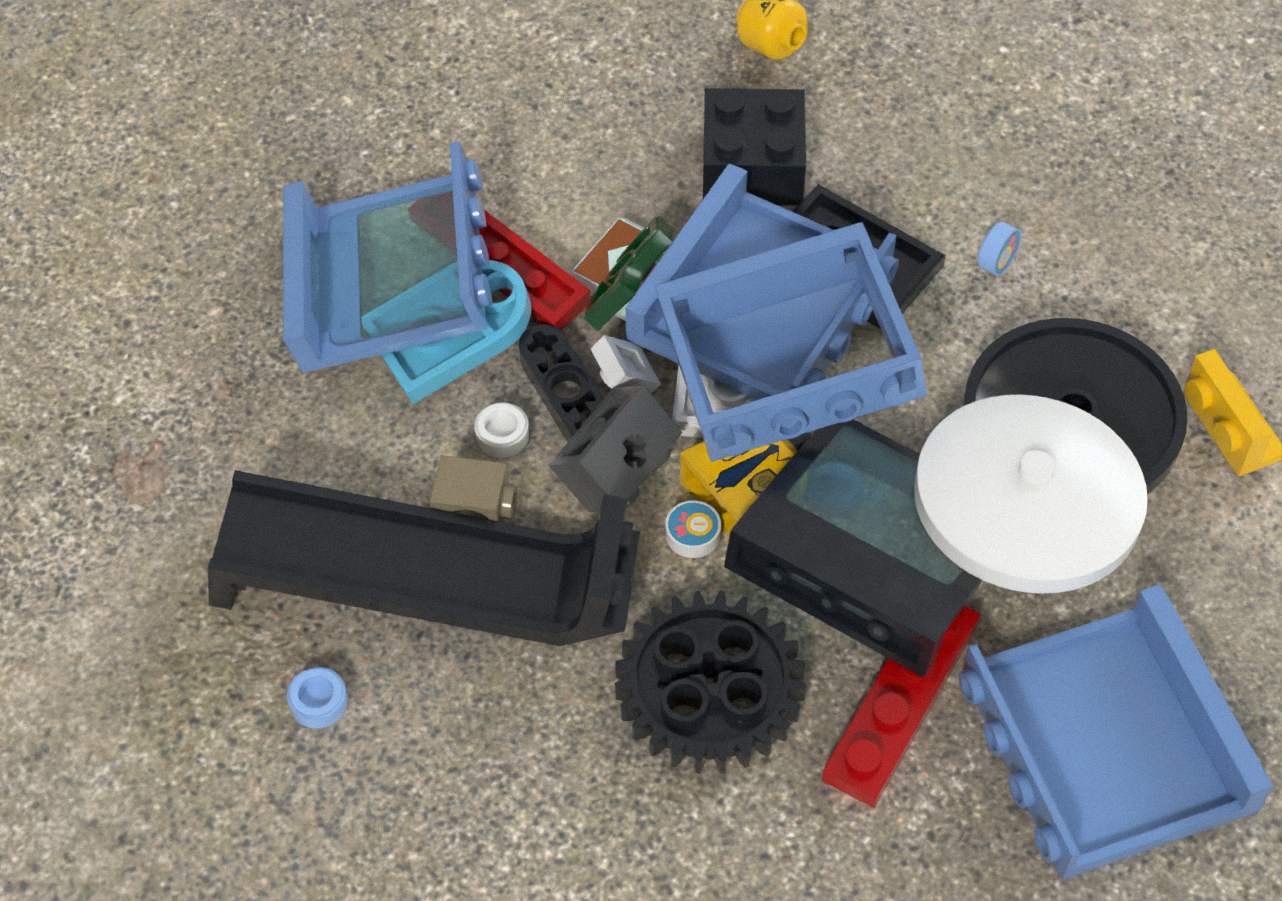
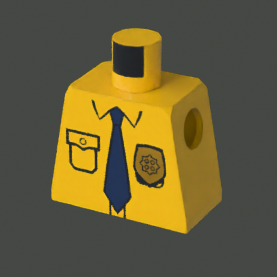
[680,432,811,536]

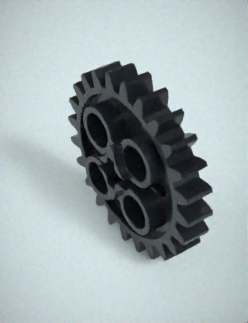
[615,591,806,774]

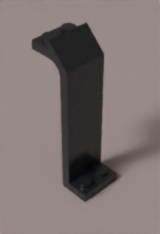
[208,470,640,646]

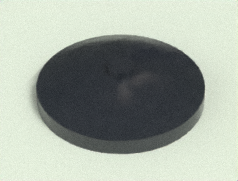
[963,318,1187,494]

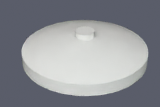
[914,395,1147,594]

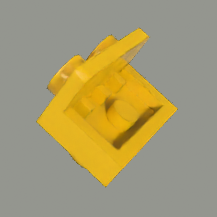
[1183,349,1282,477]

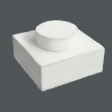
[591,335,661,394]

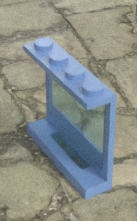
[283,141,492,373]

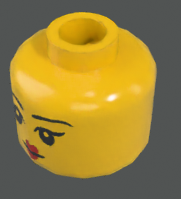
[736,0,808,60]

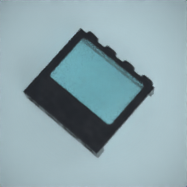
[724,419,983,678]

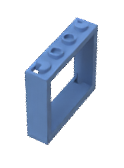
[655,222,927,462]

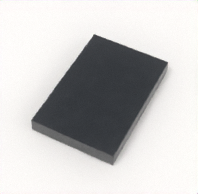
[792,184,945,329]

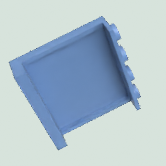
[625,163,899,400]
[959,584,1273,880]

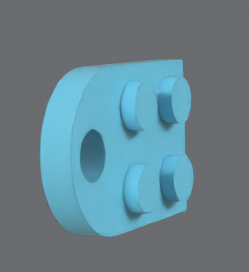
[362,260,531,405]

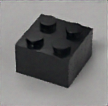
[703,88,806,206]

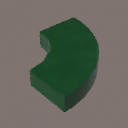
[584,216,673,331]

